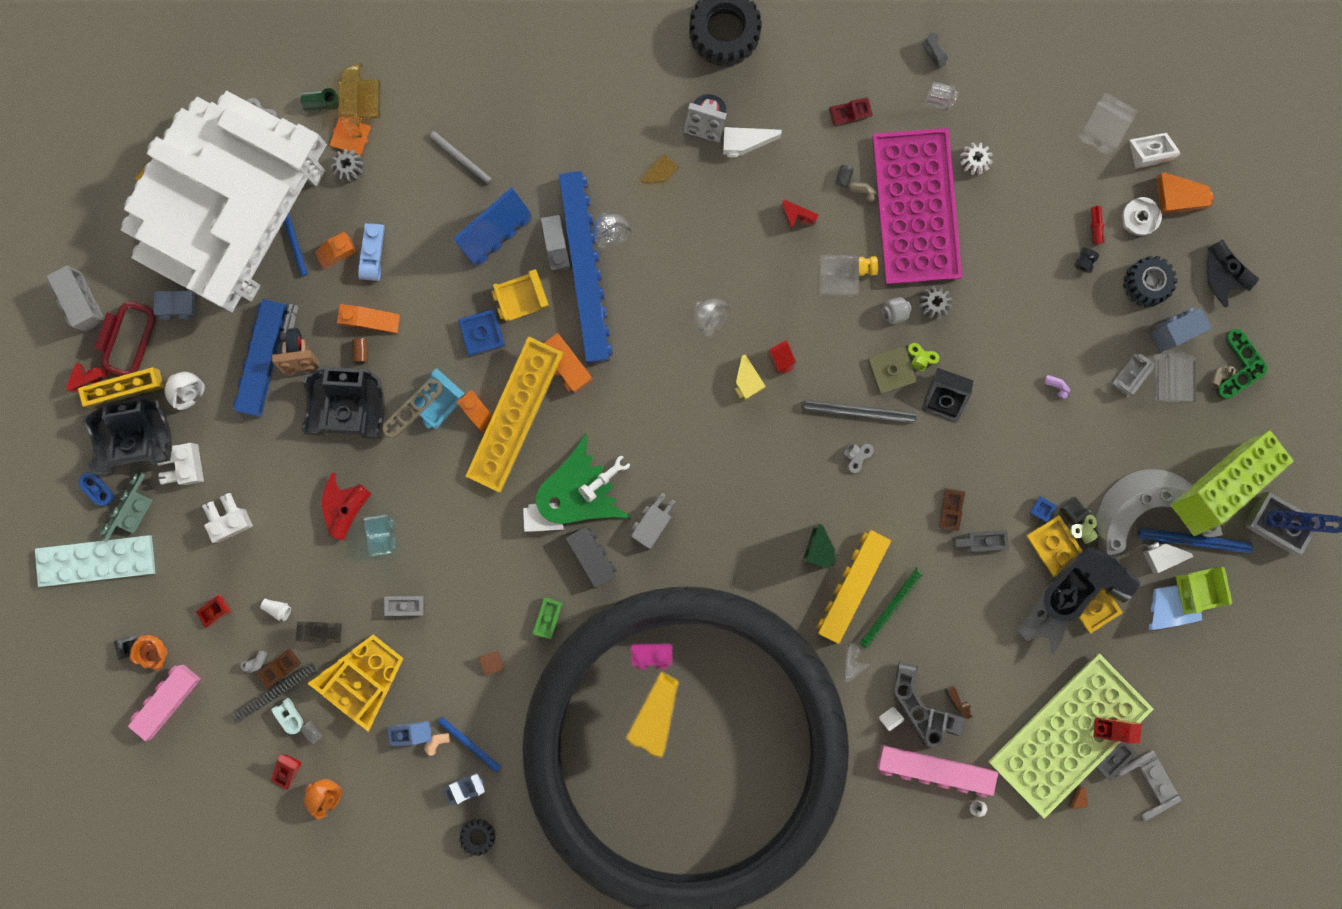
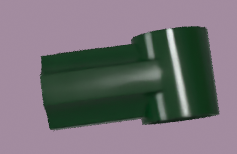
[301,88,342,110]

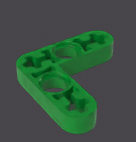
[1216,329,1268,399]

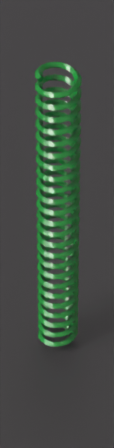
[860,567,923,649]

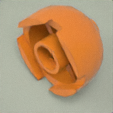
[304,779,342,819]

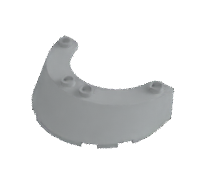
[1095,469,1223,555]

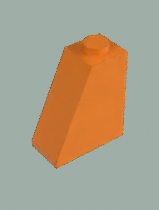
[1156,173,1214,214]

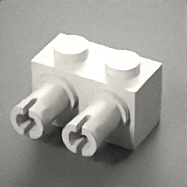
[157,443,204,485]
[202,493,253,543]

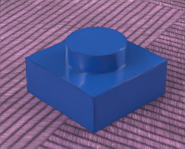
[1029,496,1057,523]

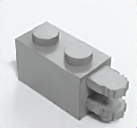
[630,493,676,549]

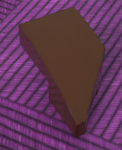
[945,686,973,719]

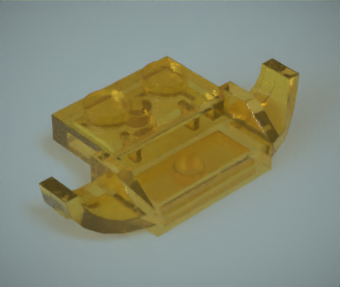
[339,64,381,138]

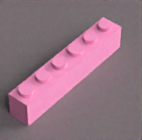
[877,745,998,798]

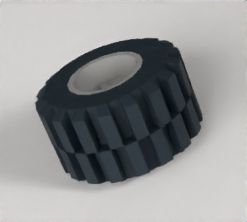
[1123,256,1178,307]

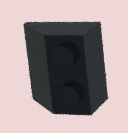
[922,368,974,422]

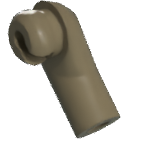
[850,183,877,202]
[1210,366,1236,389]

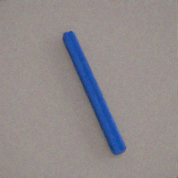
[1138,528,1253,553]

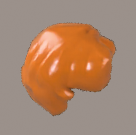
[130,635,168,671]

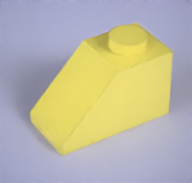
[735,354,766,400]

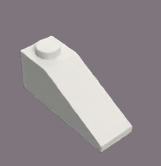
[723,127,781,158]

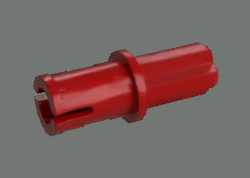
[1090,206,1105,244]

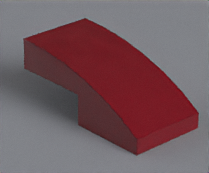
[829,98,873,126]

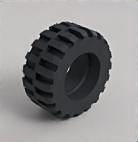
[689,0,762,66]

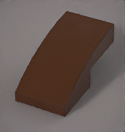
[939,488,965,531]
[256,649,302,689]

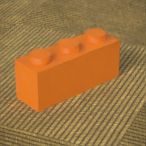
[544,333,593,394]

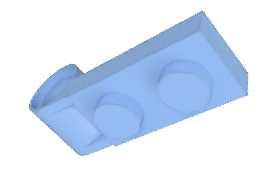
[359,223,385,281]

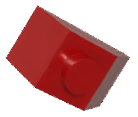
[767,340,796,374]

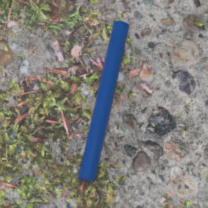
[284,213,308,277]
[438,717,501,773]

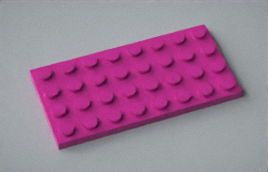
[872,128,962,285]

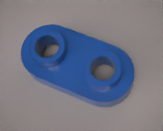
[79,473,114,506]

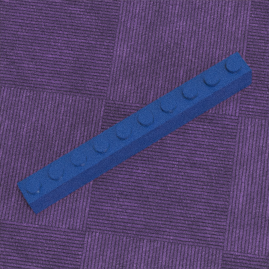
[559,171,613,364]

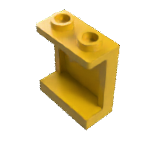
[491,269,550,323]

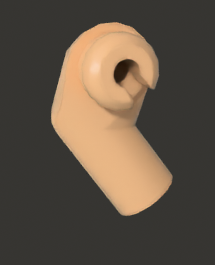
[424,733,450,756]

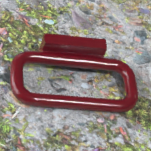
[94,301,156,377]

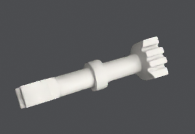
[579,456,630,503]

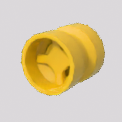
[857,256,878,276]

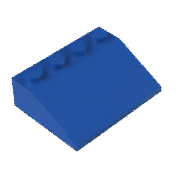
[453,187,532,266]

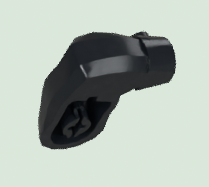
[1044,547,1140,621]

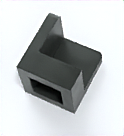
[1059,497,1091,524]

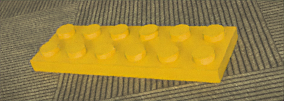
[1026,515,1123,634]

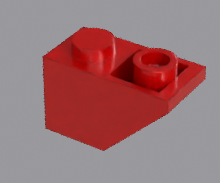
[1093,717,1142,744]

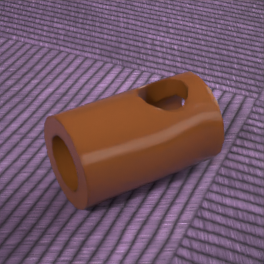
[352,338,368,363]

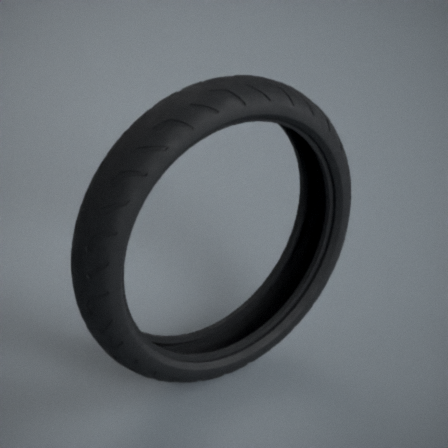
[522,587,849,909]

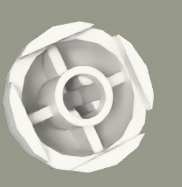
[164,372,205,410]

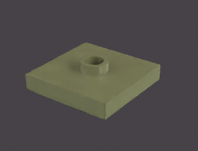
[868,346,917,394]

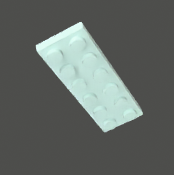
[35,535,156,587]

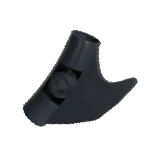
[1207,239,1259,308]

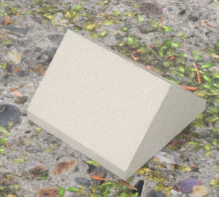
[1130,133,1180,169]

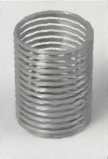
[300,721,322,745]

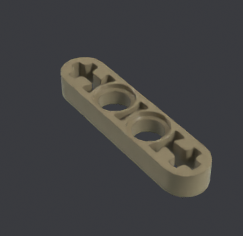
[383,379,443,438]

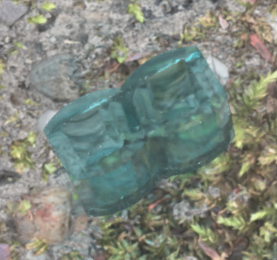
[364,514,397,556]

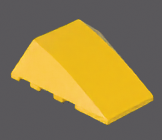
[308,634,404,732]

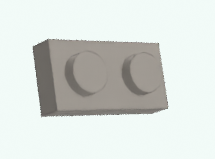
[384,596,424,616]

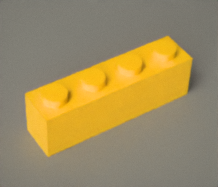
[78,367,164,409]

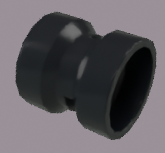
[1074,247,1100,273]

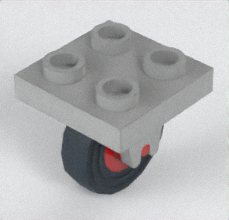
[684,94,727,143]

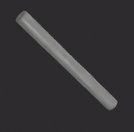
[430,131,492,185]

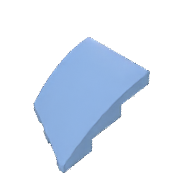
[1149,585,1202,630]

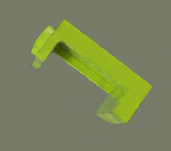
[1175,567,1232,614]

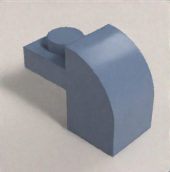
[442,773,485,806]

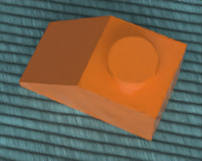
[315,231,358,269]
[457,390,493,433]

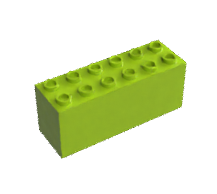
[1170,430,1294,536]

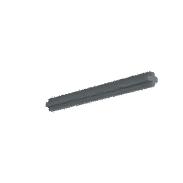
[803,400,917,423]

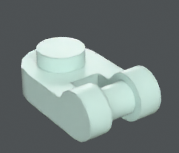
[271,698,303,734]

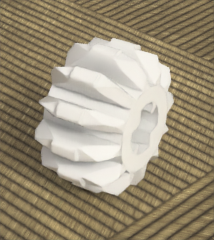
[960,143,993,175]

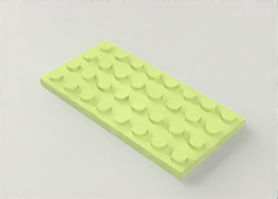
[989,653,1154,819]

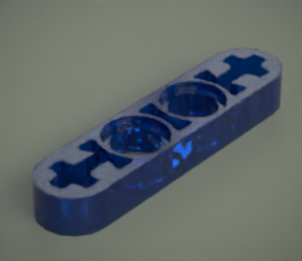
[1266,510,1342,533]

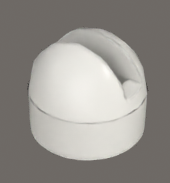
[970,800,988,817]

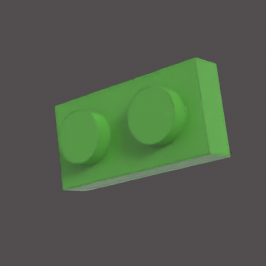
[533,597,563,640]

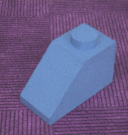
[387,721,432,746]

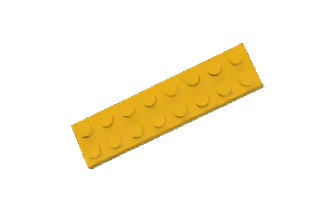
[466,336,564,493]

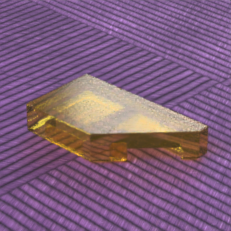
[641,154,679,183]

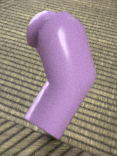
[1045,375,1070,399]

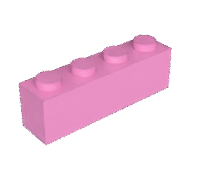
[128,665,201,741]

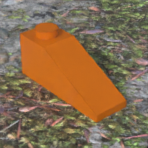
[337,304,401,334]

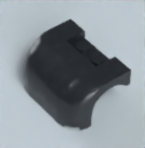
[302,367,385,439]
[83,396,172,475]

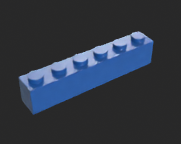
[233,299,287,417]

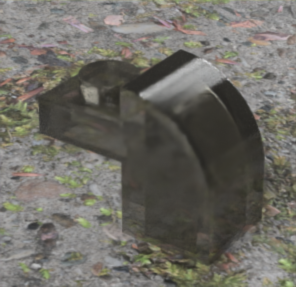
[296,621,342,643]

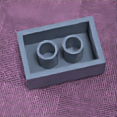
[1150,307,1212,353]

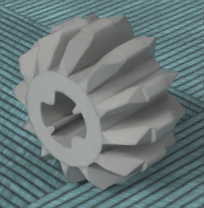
[331,149,364,182]
[919,286,952,319]

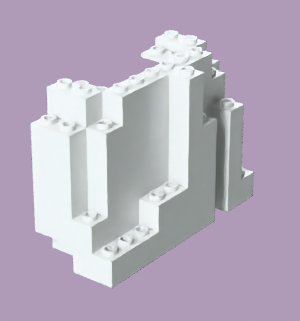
[121,91,327,313]

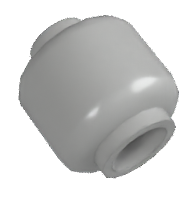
[881,297,911,324]

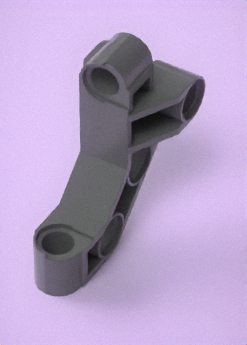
[893,661,966,748]

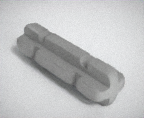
[280,304,298,341]

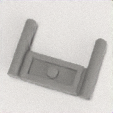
[1117,750,1181,821]

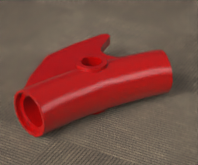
[321,472,372,541]

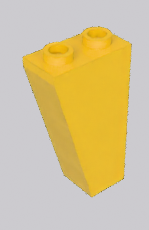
[626,672,679,758]

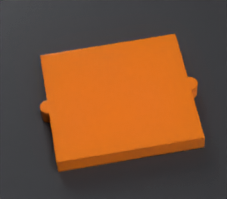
[330,116,371,156]

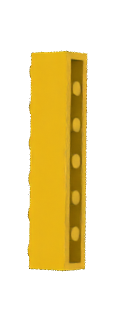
[816,530,892,644]

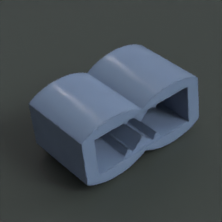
[154,291,196,320]

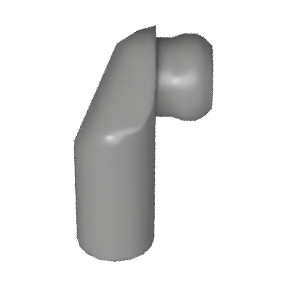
[241,650,268,673]

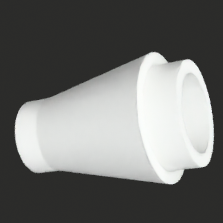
[260,598,291,621]

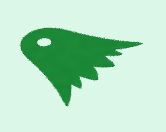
[536,433,632,524]

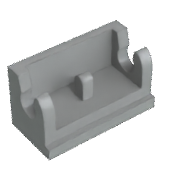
[1112,353,1156,397]

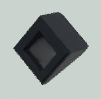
[114,635,137,660]

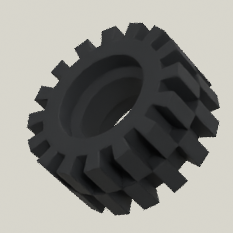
[459,819,496,856]

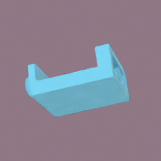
[405,368,466,429]

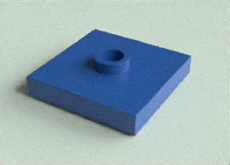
[458,309,505,356]

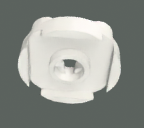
[1122,197,1162,236]

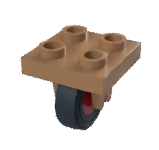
[272,328,320,375]

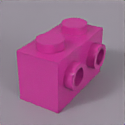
[632,644,672,669]

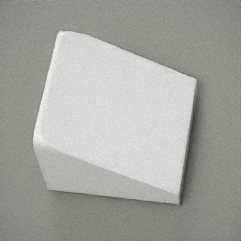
[879,707,904,731]

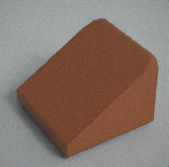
[479,651,504,675]
[1069,785,1088,809]

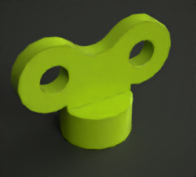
[908,343,940,371]

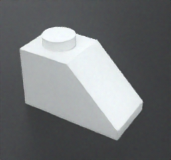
[1143,542,1193,573]

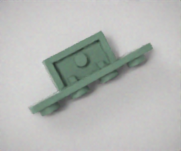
[100,470,153,542]

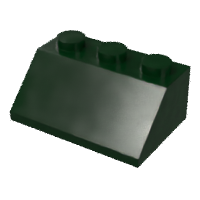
[802,524,837,569]

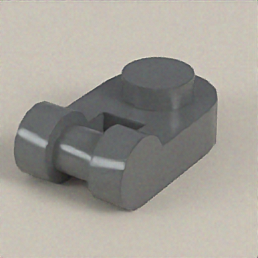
[923,33,948,69]

